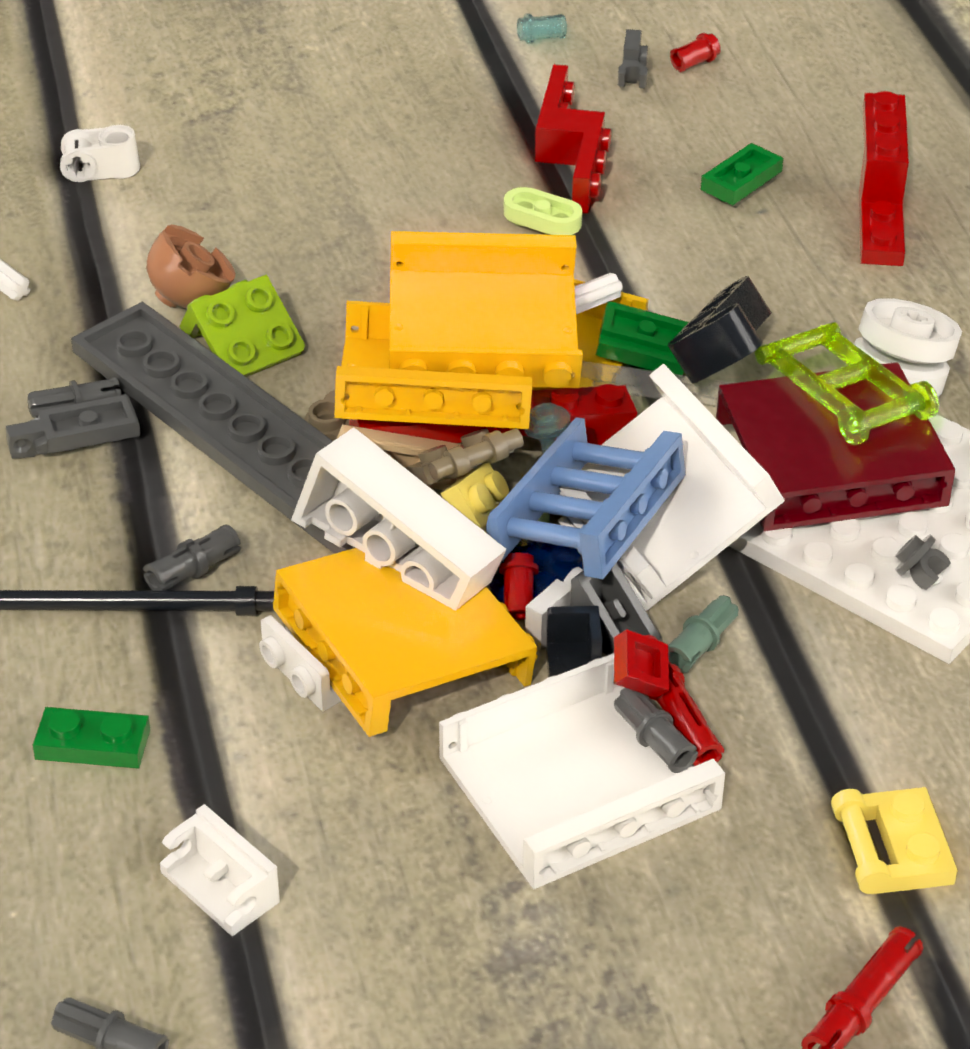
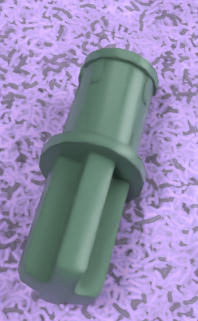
[668,595,739,674]

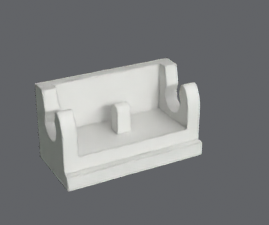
[160,804,280,936]

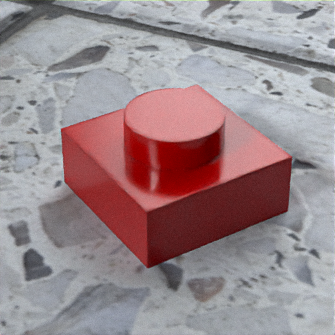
[614,629,669,698]

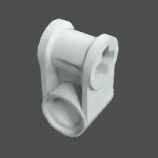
[60,125,140,182]

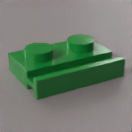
[595,301,689,378]

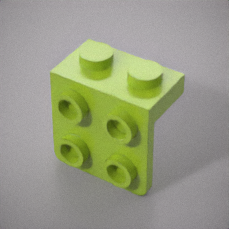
[179,274,305,377]

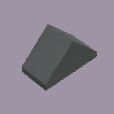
[570,562,661,656]

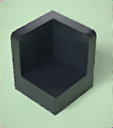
[546,605,602,678]

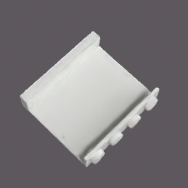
[557,364,785,611]
[439,653,725,890]

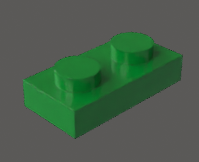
[700,142,784,205]
[32,707,150,769]

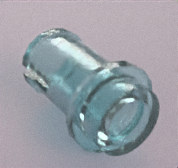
[517,13,567,44]

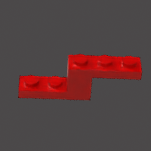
[535,64,611,214]
[859,91,909,266]

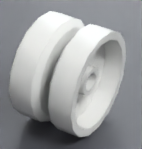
[847,298,962,399]

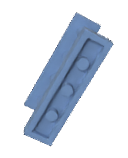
[486,417,686,579]

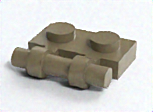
[405,428,524,485]

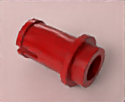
[670,33,721,73]
[499,553,539,620]

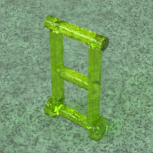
[755,322,939,445]

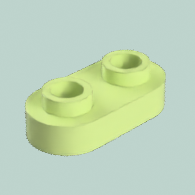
[504,187,582,235]

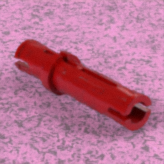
[644,635,724,766]
[801,926,923,1049]

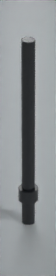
[0,586,274,616]

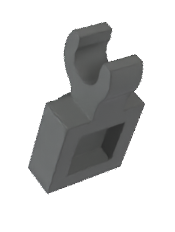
[618,29,648,89]

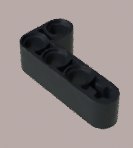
[667,276,772,384]

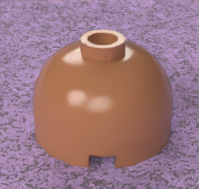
[146,224,236,308]

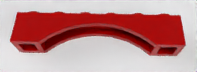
[349,384,638,445]

